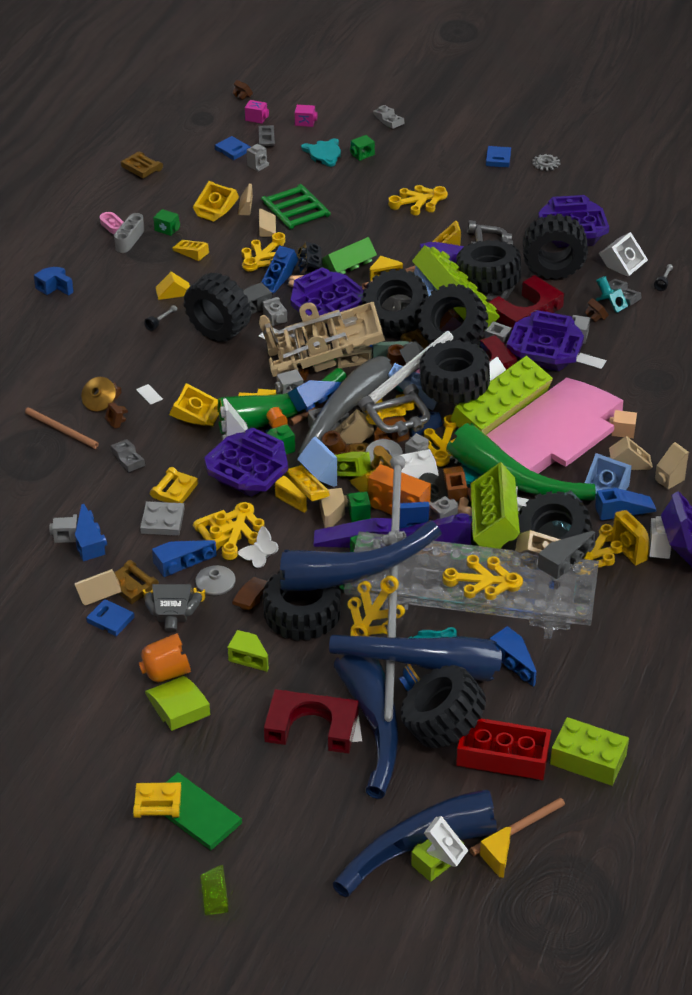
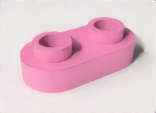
[100,212,124,234]

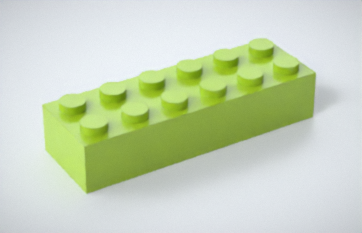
[412,245,500,330]
[450,356,553,435]
[471,462,520,555]

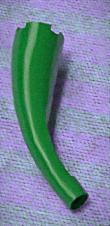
[217,368,347,434]
[446,423,596,501]

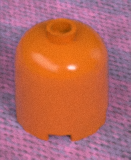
[138,633,191,682]

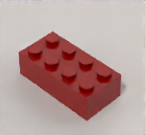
[456,718,551,780]

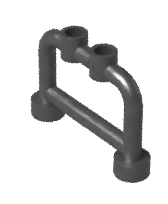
[467,220,513,245]
[358,384,430,436]

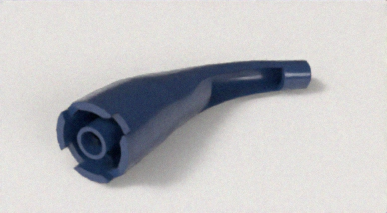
[280,520,442,591]
[329,635,502,682]
[334,655,398,799]
[333,790,497,897]

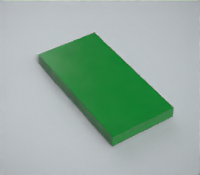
[163,772,242,851]

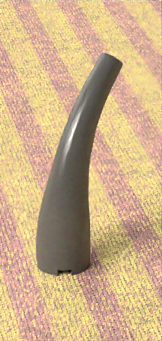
[298,356,392,456]

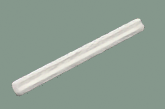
[368,331,453,403]

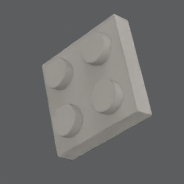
[140,501,185,535]

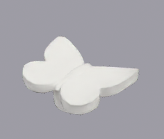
[238,526,279,568]

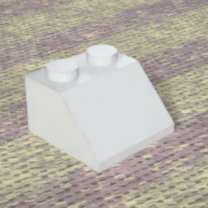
[599,232,648,276]
[400,449,439,479]

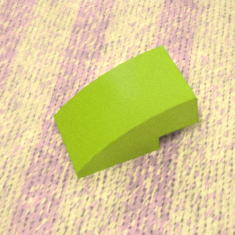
[145,676,210,731]

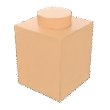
[609,410,637,439]

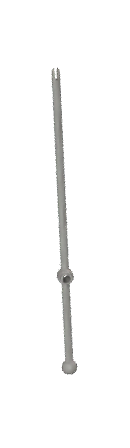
[383,455,406,722]

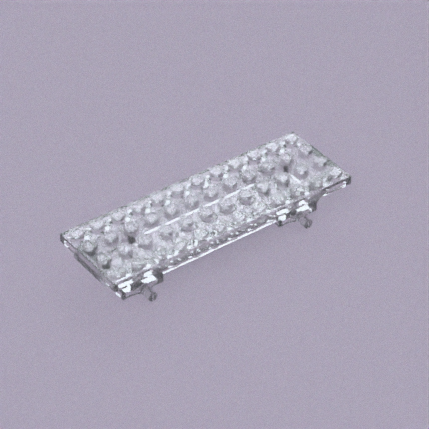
[344,532,599,639]

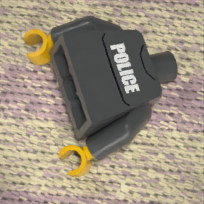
[143,584,205,632]

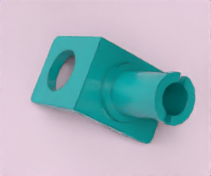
[595,276,628,313]

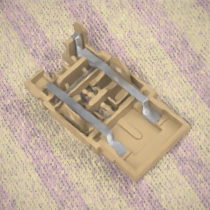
[259,302,385,377]

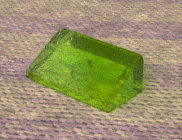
[201,865,229,915]

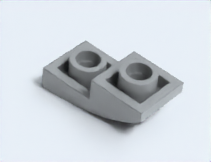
[373,105,405,129]

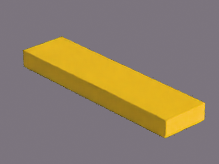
[285,465,330,501]

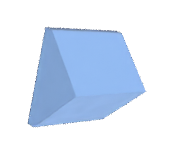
[298,437,337,487]
[585,453,632,494]

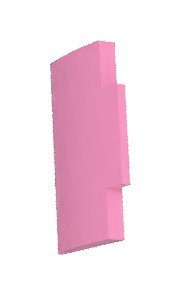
[487,378,623,474]

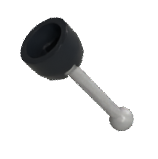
[654,264,673,291]
[144,305,177,331]

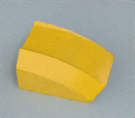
[193,181,239,222]
[169,383,219,426]
[611,510,650,566]

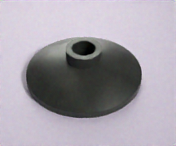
[419,473,448,503]

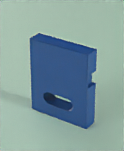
[215,136,251,160]
[486,146,511,167]
[399,502,430,529]
[86,599,135,636]

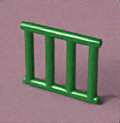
[261,184,331,230]

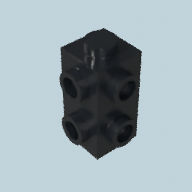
[297,241,323,276]

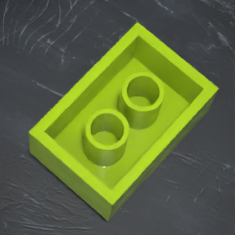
[550,717,629,786]

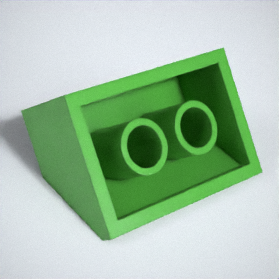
[322,237,377,274]

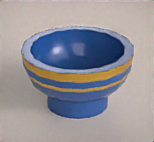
[399,664,420,691]

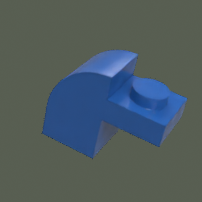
[34,267,73,296]

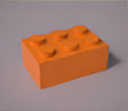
[369,464,431,515]

